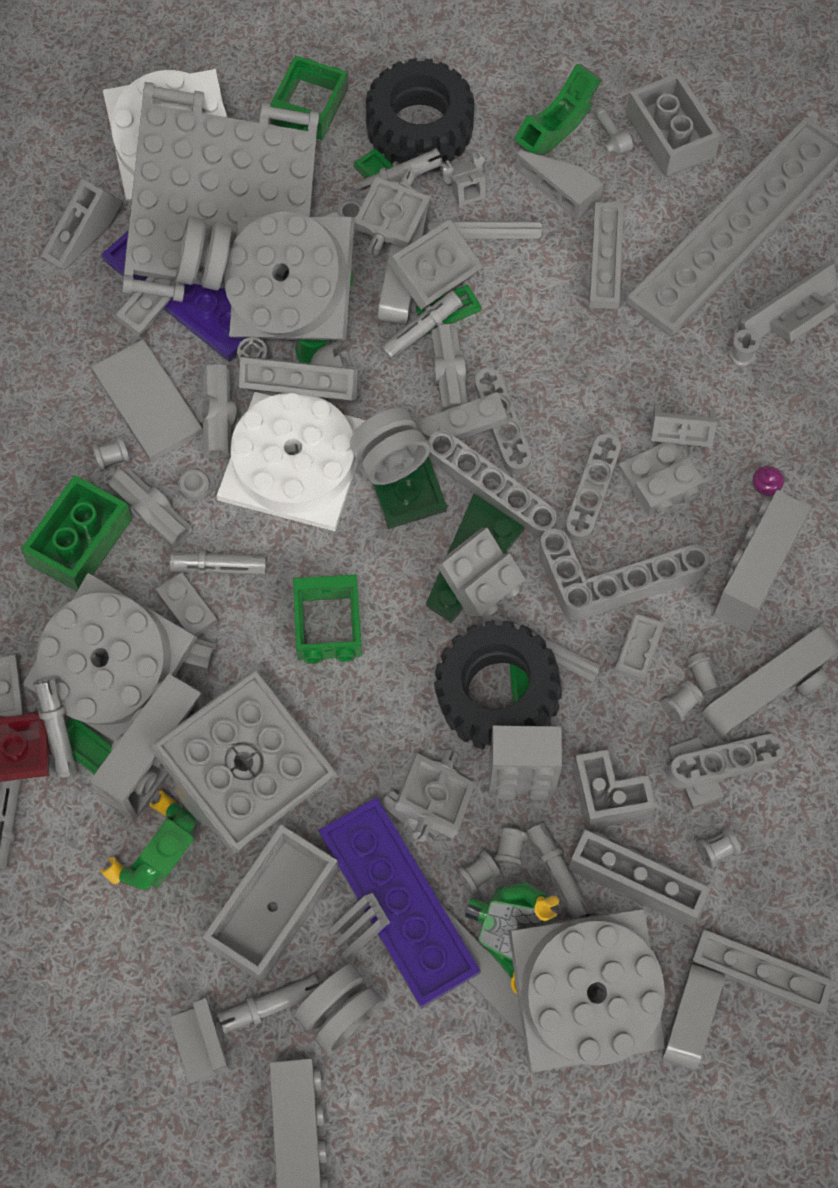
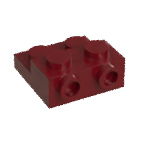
[0,712,51,782]

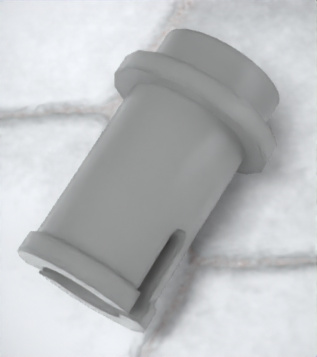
[687,652,720,695]

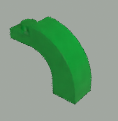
[513,64,602,155]

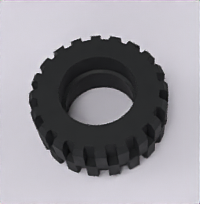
[366,58,474,170]
[434,620,562,750]

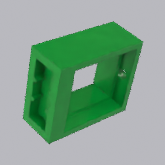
[270,55,348,141]
[293,574,362,664]

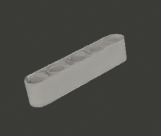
[378,204,430,325]
[428,431,557,537]
[702,626,838,740]

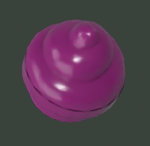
[752,466,784,496]

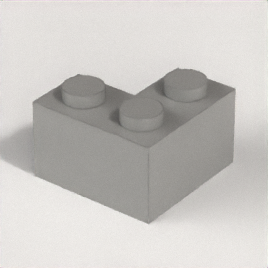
[572,750,656,830]

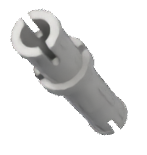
[357,148,444,198]
[381,290,463,360]
[170,550,266,575]
[33,677,78,777]
[0,779,21,873]
[526,823,592,920]
[217,974,318,1034]

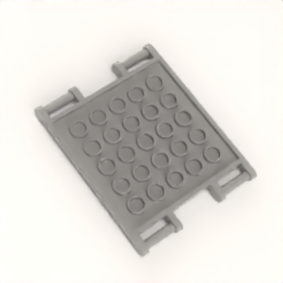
[122,82,319,302]

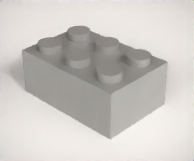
[626,72,721,177]
[489,726,562,800]

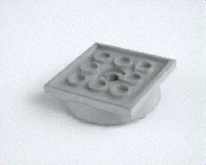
[224,211,355,341]
[22,573,198,741]
[149,669,337,855]
[508,908,665,1073]

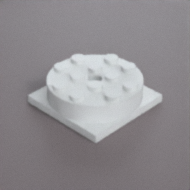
[103,69,227,202]
[217,392,366,531]

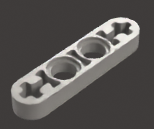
[474,368,532,474]
[565,434,621,542]
[665,734,785,789]

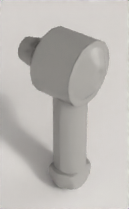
[594,107,633,155]

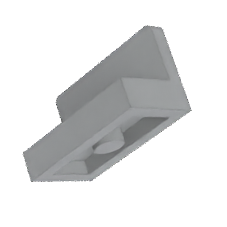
[170,998,229,1084]

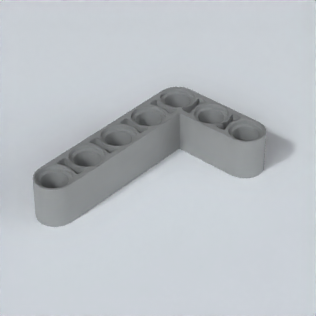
[539,528,710,620]

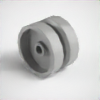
[175,216,231,291]
[350,407,430,485]
[295,964,385,1055]

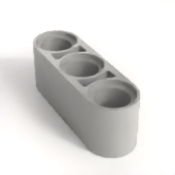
[662,963,725,1071]

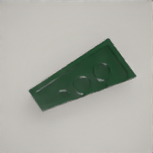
[426,494,524,624]

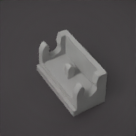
[651,404,717,447]

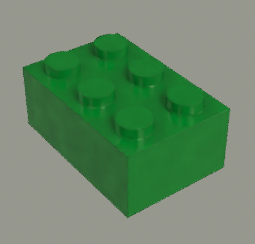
[21,475,132,592]

